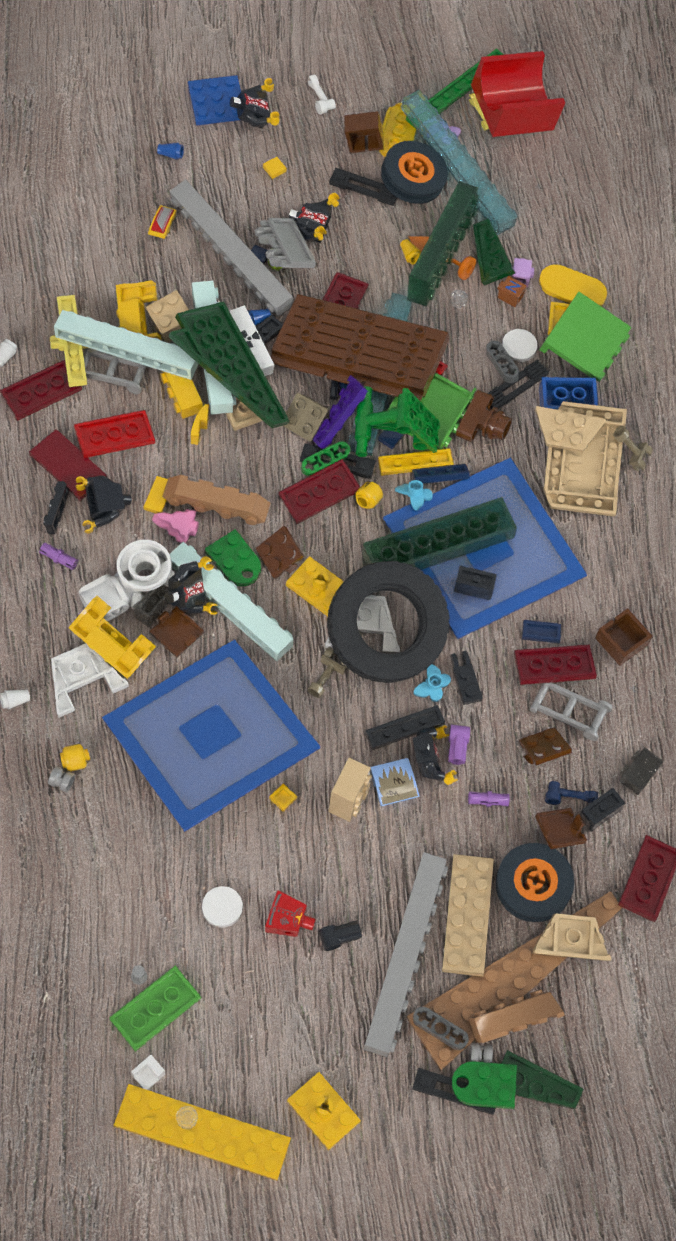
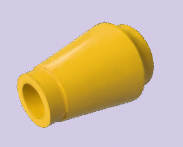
[400,239,422,265]

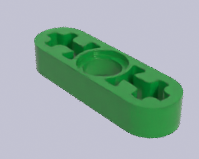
[301,441,350,476]

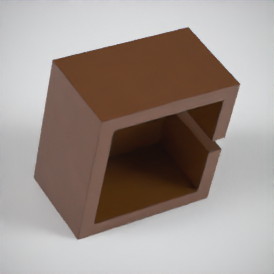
[344,111,384,153]
[595,608,653,666]

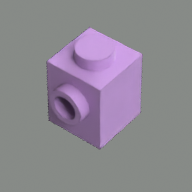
[511,258,534,288]

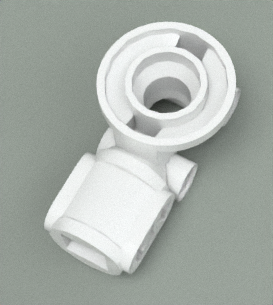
[79,540,175,622]

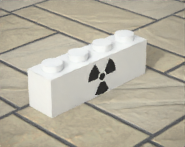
[229,305,274,376]

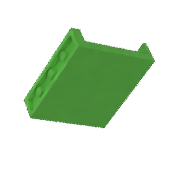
[539,292,631,382]
[388,373,476,450]

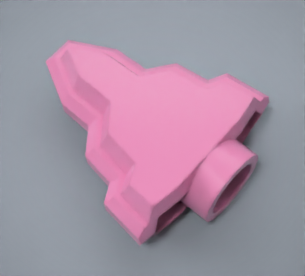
[152,509,199,543]

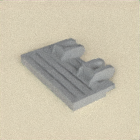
[254,218,316,268]

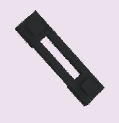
[329,167,397,206]
[488,359,549,409]
[300,443,376,479]
[412,1068,496,1115]

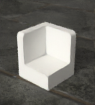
[131,1055,165,1090]

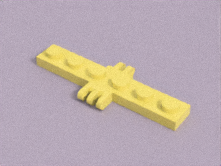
[50,295,88,387]

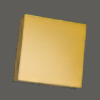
[263,156,287,179]
[269,783,297,812]

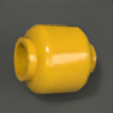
[355,481,383,509]
[60,743,90,772]

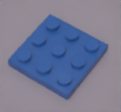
[188,75,241,126]

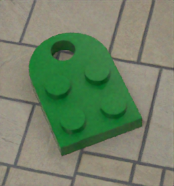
[205,529,261,587]
[452,1062,517,1109]

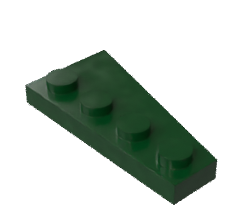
[473,219,516,286]
[501,1050,584,1109]

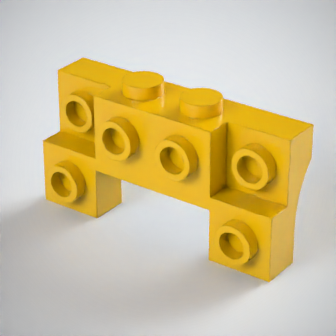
[116,280,162,341]
[68,595,156,679]

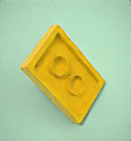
[286,556,344,617]
[287,1072,361,1151]

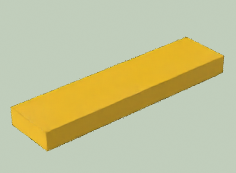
[378,448,454,476]

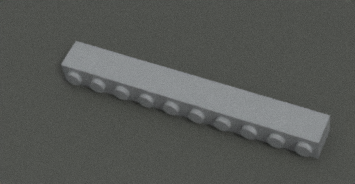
[169,179,294,317]
[363,852,448,1057]

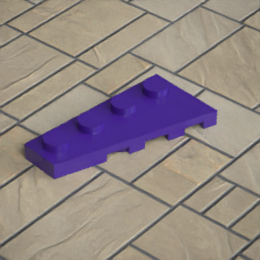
[313,375,368,449]

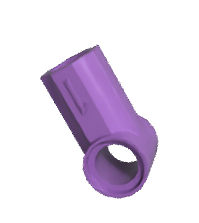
[448,724,470,765]

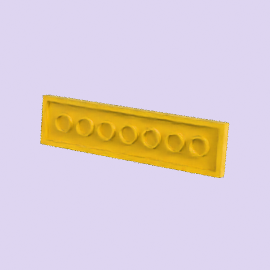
[114,1084,291,1181]

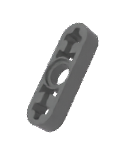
[486,341,519,383]
[413,1007,469,1050]

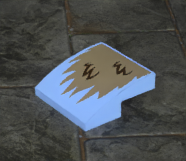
[370,758,420,806]

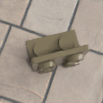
[283,392,330,442]

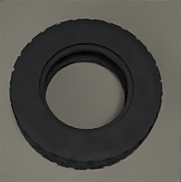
[327,561,450,683]

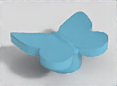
[395,480,433,511]
[413,664,451,702]

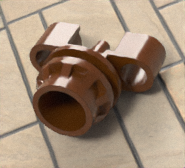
[456,390,512,442]

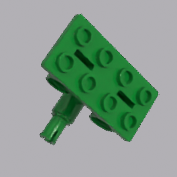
[354,386,440,457]

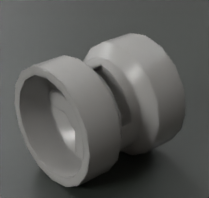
[48,766,75,792]
[469,1043,493,1063]

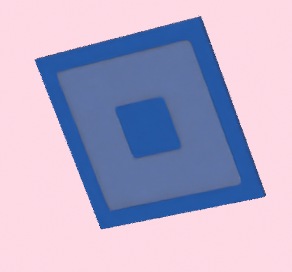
[383,457,587,639]
[102,639,320,832]

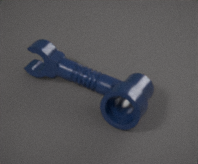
[545,781,599,805]

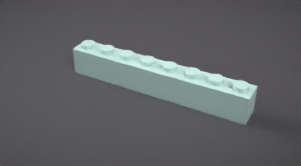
[192,281,236,415]
[54,310,198,380]
[169,542,293,661]

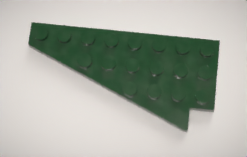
[169,301,290,429]

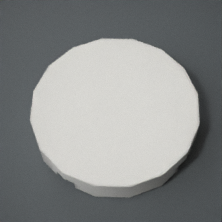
[502,329,537,362]
[202,886,243,928]

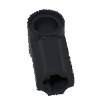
[318,920,362,951]

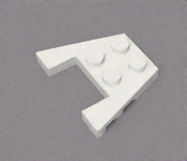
[325,595,400,654]
[51,644,129,718]

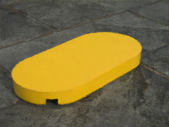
[379,103,417,157]
[539,265,607,306]

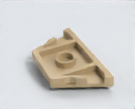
[535,406,606,453]
[532,913,611,961]

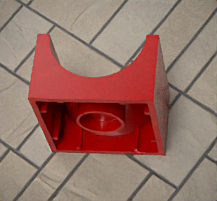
[471,51,565,137]

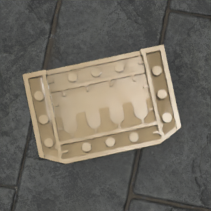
[543,401,627,517]

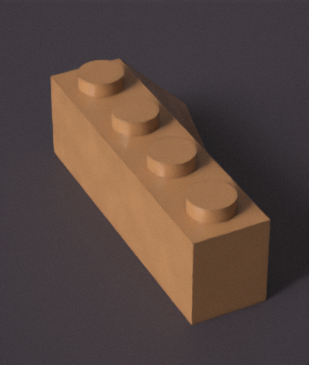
[468,989,565,1043]

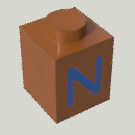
[497,276,527,308]

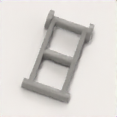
[83,348,149,394]
[530,683,613,741]

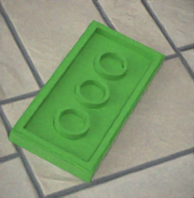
[109,965,201,1052]

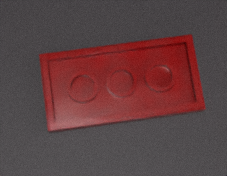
[74,410,155,458]

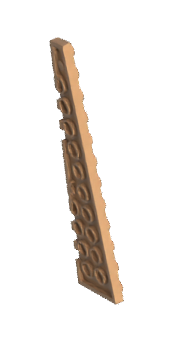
[407,891,622,1071]

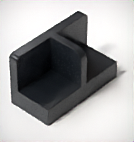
[454,566,497,600]
[581,788,625,832]

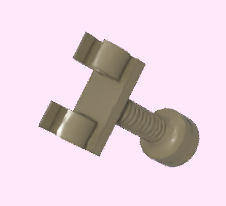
[613,426,653,472]
[307,647,348,698]

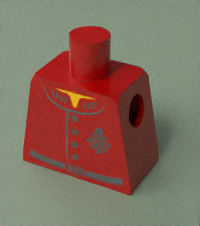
[265,890,316,937]

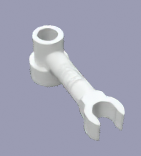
[308,74,336,114]

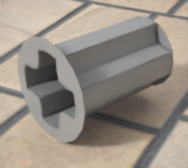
[131,965,148,985]

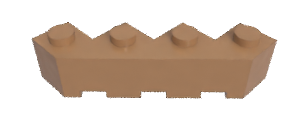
[162,475,270,525]

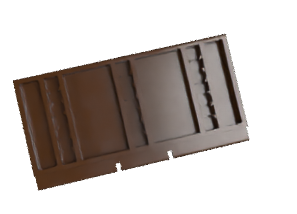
[270,294,449,402]

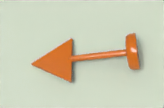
[408,236,476,280]

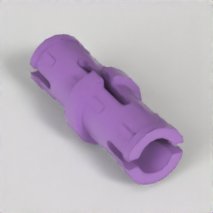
[39,542,78,570]
[468,791,510,807]

